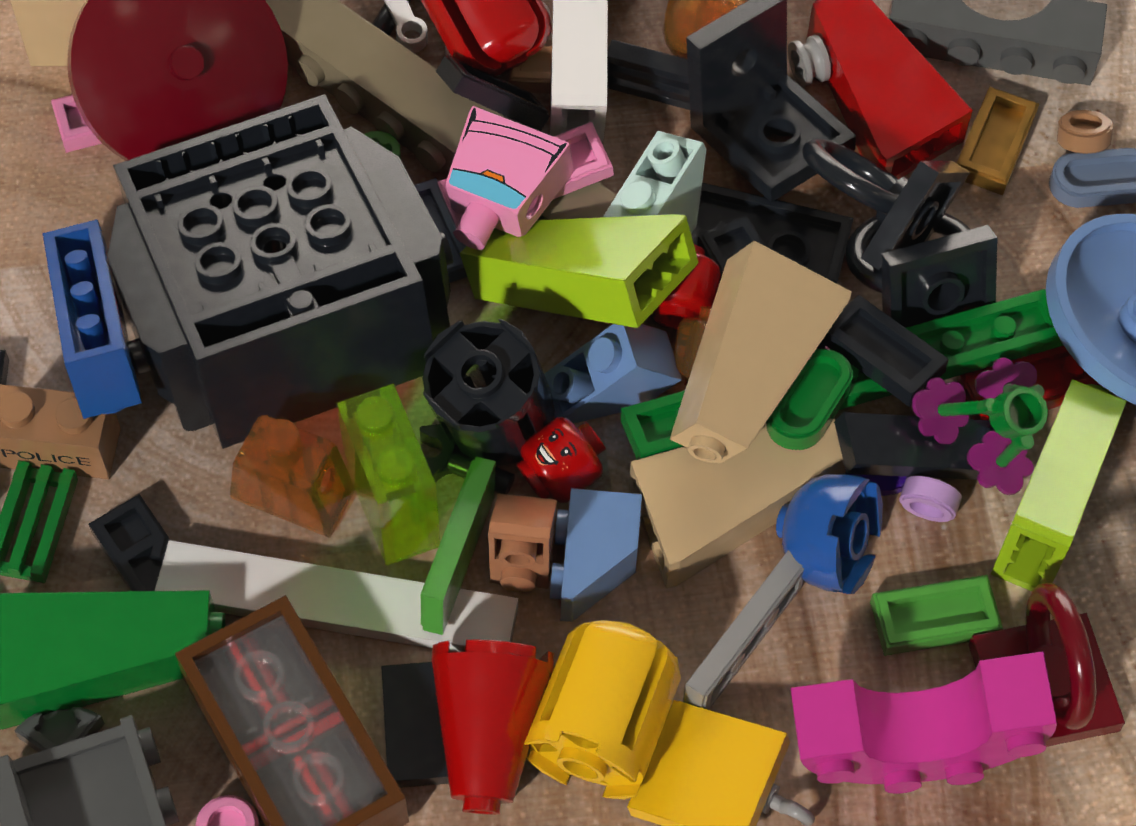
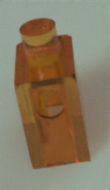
[230,415,355,538]

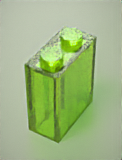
[337,384,441,566]

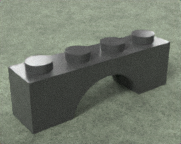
[889,0,1107,86]

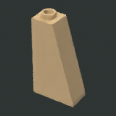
[670,241,852,464]
[629,418,846,589]

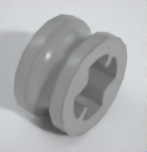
[788,35,831,88]

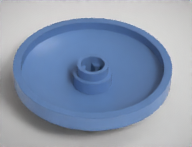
[1046,214,1136,405]

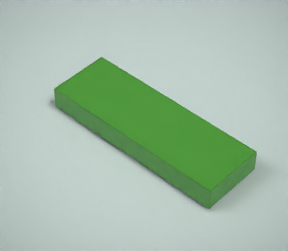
[421,457,496,635]

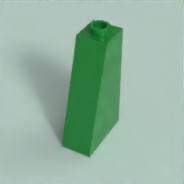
[0,590,226,730]

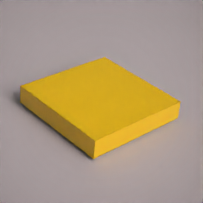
[627,700,790,826]

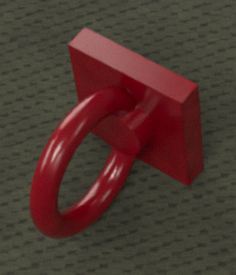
[968,583,1125,747]

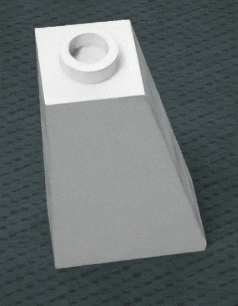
[550,0,608,141]

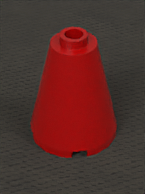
[431,639,554,815]

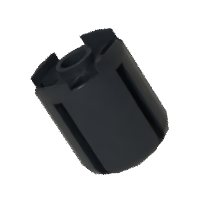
[422,319,555,467]

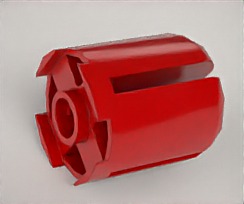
[421,0,552,76]

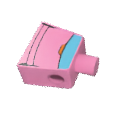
[446,106,574,250]

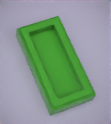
[870,575,1003,656]

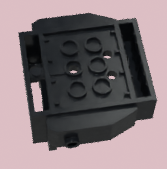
[107,94,454,449]

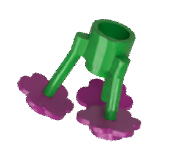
[912,358,1048,495]

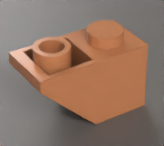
[488,494,557,592]

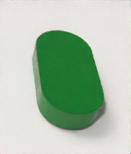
[766,349,853,450]

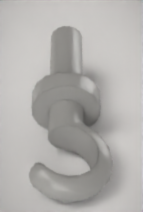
[762,784,815,826]

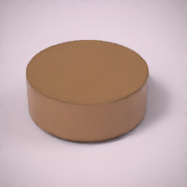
[1057,110,1113,154]

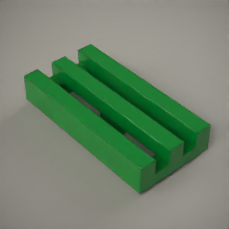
[0,460,78,583]

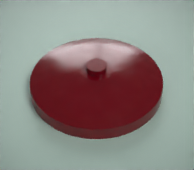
[67,0,288,161]

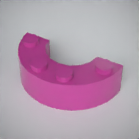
[790,651,1057,794]

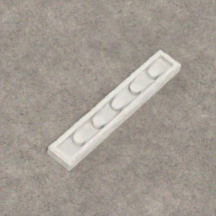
[155,540,518,652]

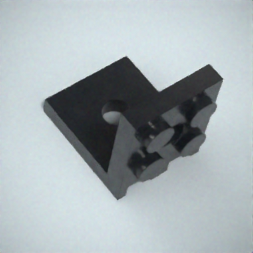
[686,0,856,203]

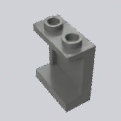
[0,715,179,826]

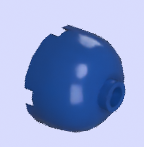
[776,474,883,594]

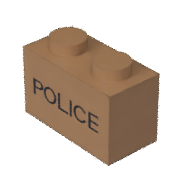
[0,384,121,479]

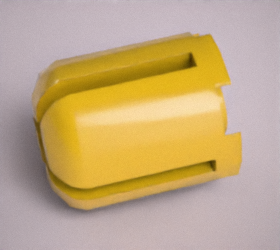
[524,620,681,800]

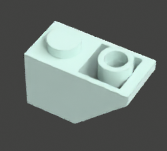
[603,131,706,234]

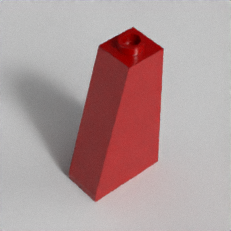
[807,0,973,179]

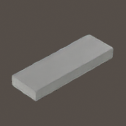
[683,550,804,710]

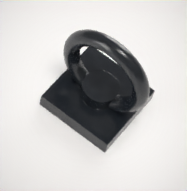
[802,138,970,271]
[845,213,998,328]

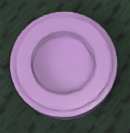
[899,476,962,522]

